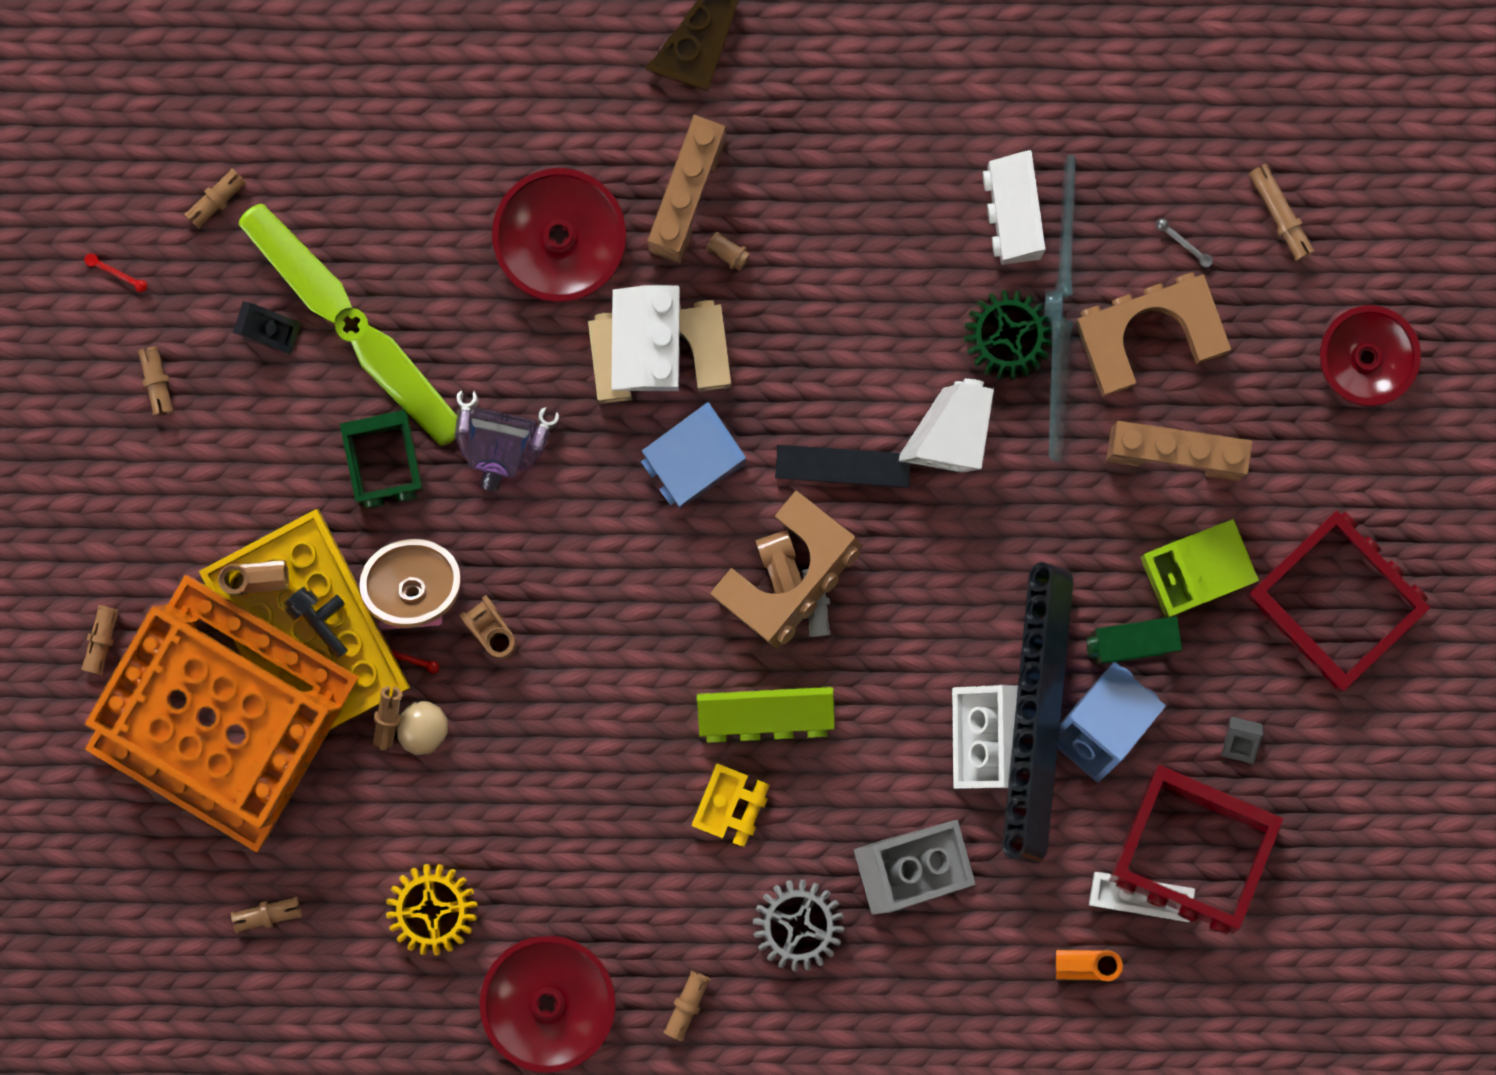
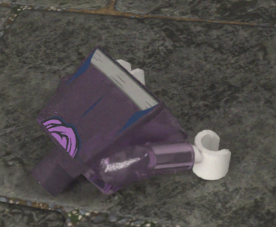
[454,391,559,491]

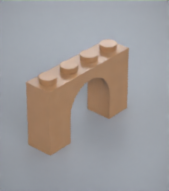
[648,115,726,264]
[1075,272,1231,398]
[1106,421,1252,481]
[710,491,863,649]

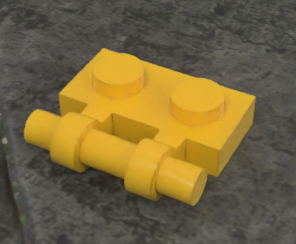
[692,763,770,847]

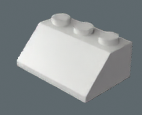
[983,150,1045,265]
[611,285,680,391]
[952,685,1018,788]

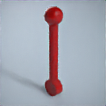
[85,253,148,293]
[391,649,440,674]

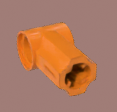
[1056,949,1123,981]

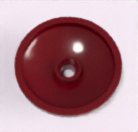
[1319,305,1421,406]

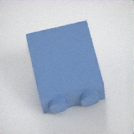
[640,402,746,509]
[1057,662,1166,783]

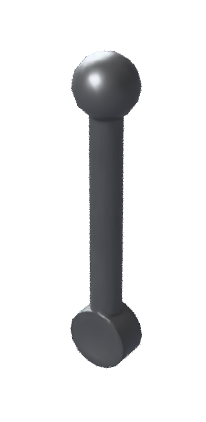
[1156,218,1213,268]

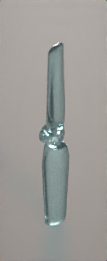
[1045,154,1076,462]

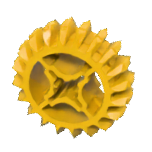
[386,864,478,955]

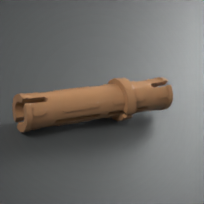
[1248,164,1315,262]

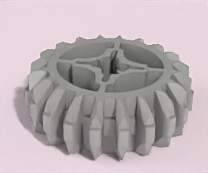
[753,880,844,971]

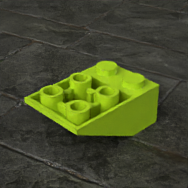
[1140,519,1259,618]

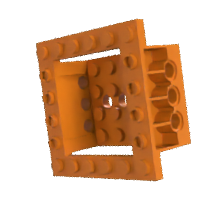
[85,575,360,853]

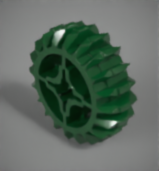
[963,290,1054,380]

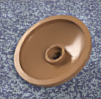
[360,539,461,627]

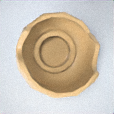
[396,701,448,755]

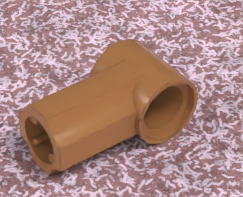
[755,530,802,594]
[218,560,290,595]

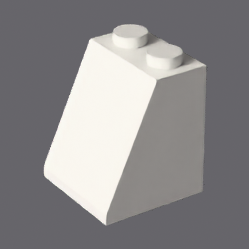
[899,379,994,473]

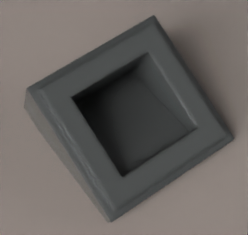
[1221,717,1263,764]

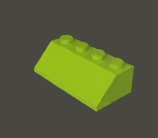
[697,687,834,743]

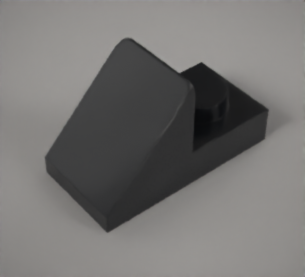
[233,301,301,354]

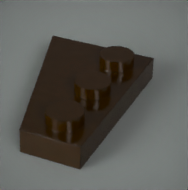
[645,0,739,92]

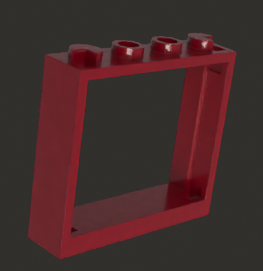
[1246,510,1431,692]
[1109,765,1284,935]

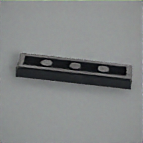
[775,444,910,488]

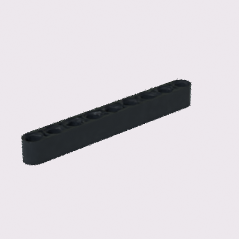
[1002,562,1073,864]

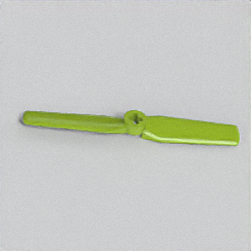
[239,204,460,446]

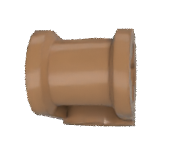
[459,595,517,660]

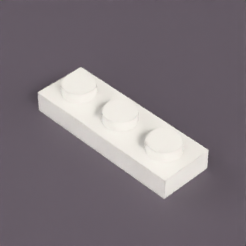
[1089,872,1195,922]

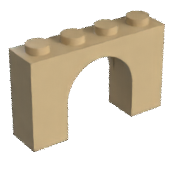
[588,300,731,404]

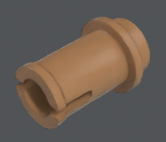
[706,232,750,271]

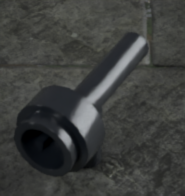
[283,586,348,659]

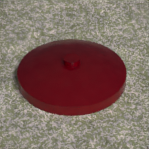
[492,168,626,303]
[479,936,616,1072]

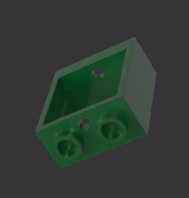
[340,410,424,509]
[1086,616,1182,665]

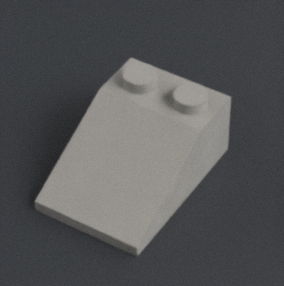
[854,820,976,914]

